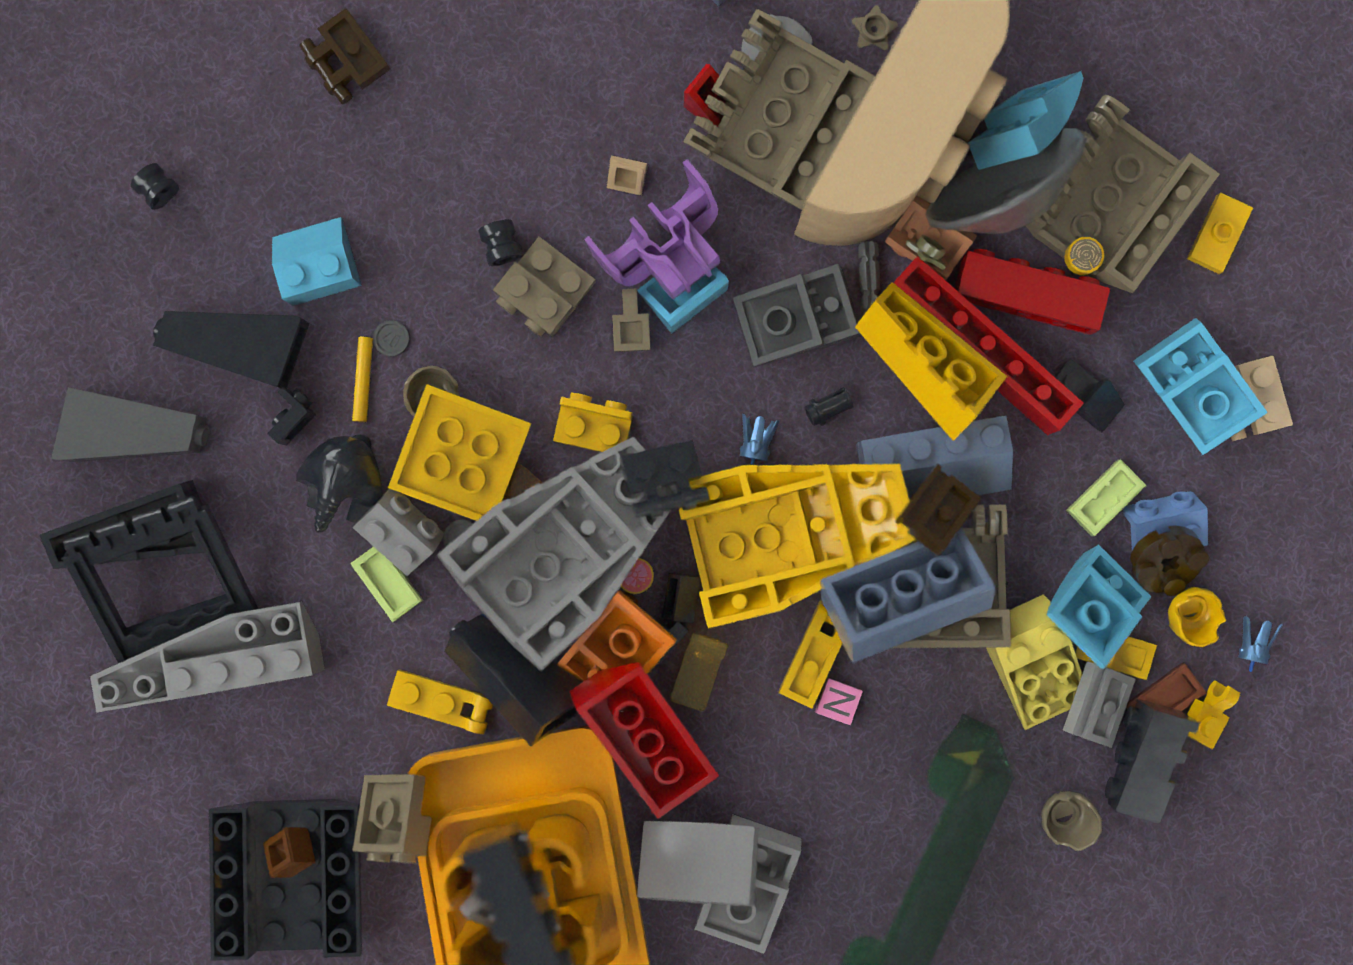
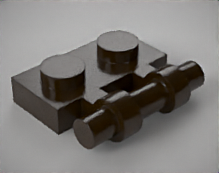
[299,8,391,104]

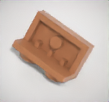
[885,196,977,280]

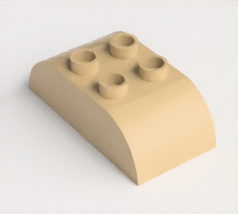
[794,0,1009,246]

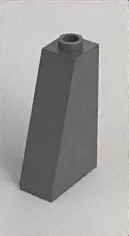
[51,387,210,462]

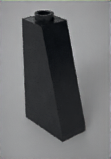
[153,311,310,389]
[445,614,582,746]

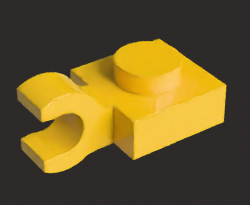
[1187,680,1240,750]

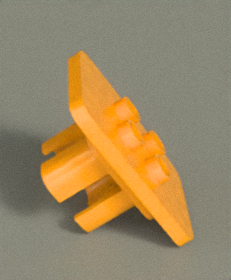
[408,726,651,965]

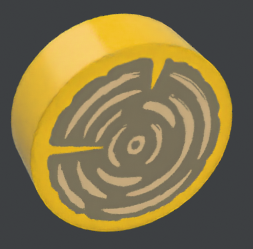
[1064,237,1104,275]

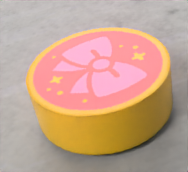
[620,558,654,594]

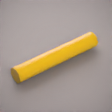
[352,337,373,422]

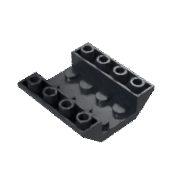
[209,799,362,961]

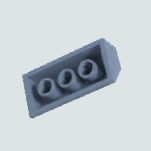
[856,415,1013,500]

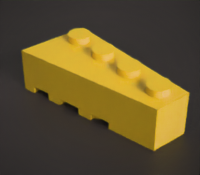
[855,282,1007,441]

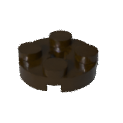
[1130,526,1209,596]

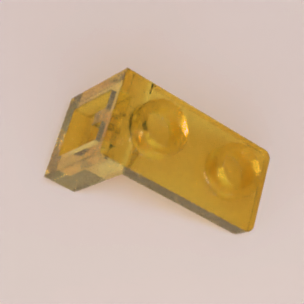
[671,631,728,711]

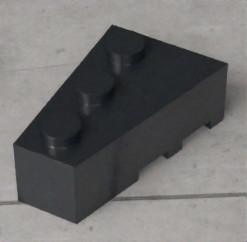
[1105,699,1200,823]

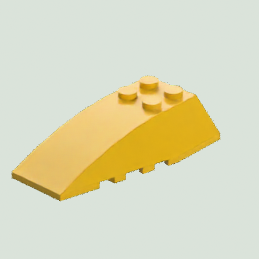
[679,464,916,628]

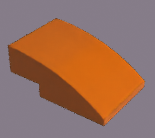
[556,590,677,682]

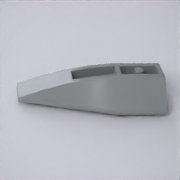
[90,602,325,713]

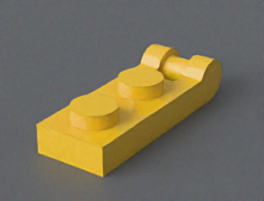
[778,600,842,709]
[387,669,493,734]

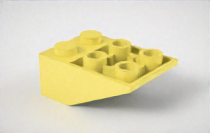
[986,594,1082,730]

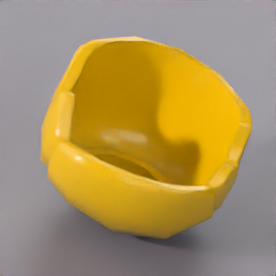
[1168,587,1226,647]

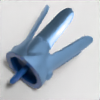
[740,414,780,465]
[1238,616,1283,672]

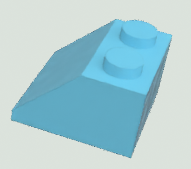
[272,217,362,306]

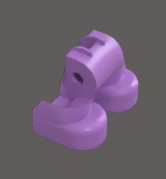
[584,159,720,299]

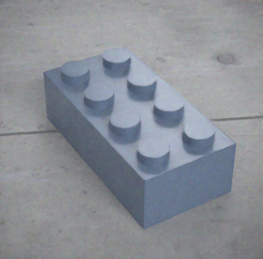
[821,527,996,663]

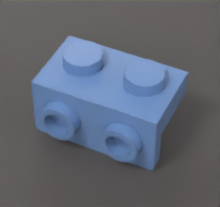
[1123,492,1208,550]

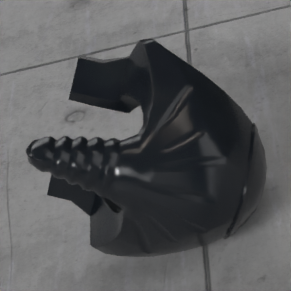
[296,434,383,533]

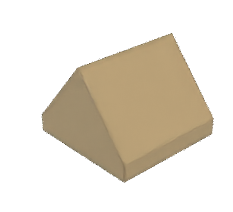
[607,156,648,196]

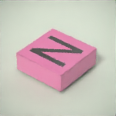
[815,678,863,726]

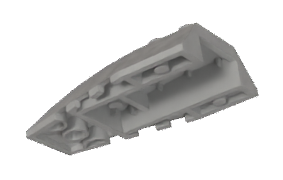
[438,437,677,670]

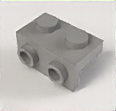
[352,489,444,576]

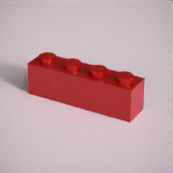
[954,249,1110,335]

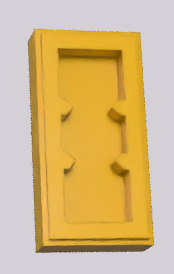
[1187,193,1253,274]

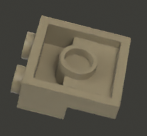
[493,236,596,338]
[353,774,431,864]

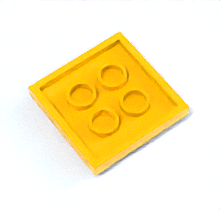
[388,384,532,521]

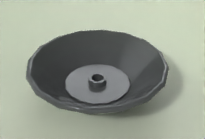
[925,128,1087,234]

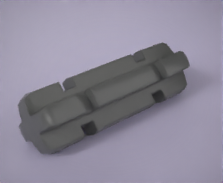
[858,241,881,312]

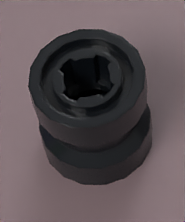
[478,219,523,266]

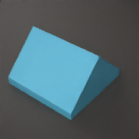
[637,267,729,334]

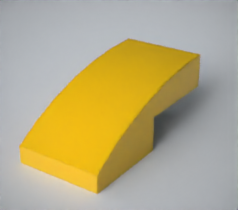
[1075,636,1157,680]

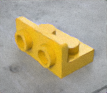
[553,392,633,452]

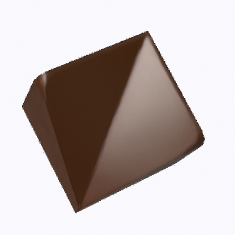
[263,827,316,878]

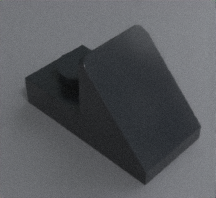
[1054,359,1125,433]

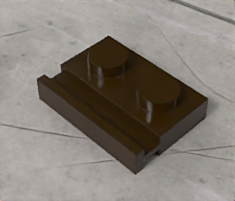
[894,464,981,556]

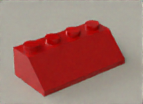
[569,662,719,819]

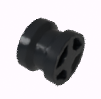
[130,163,179,210]

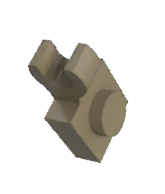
[612,288,650,352]

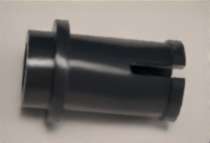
[804,387,854,426]

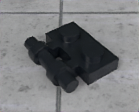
[619,440,709,518]

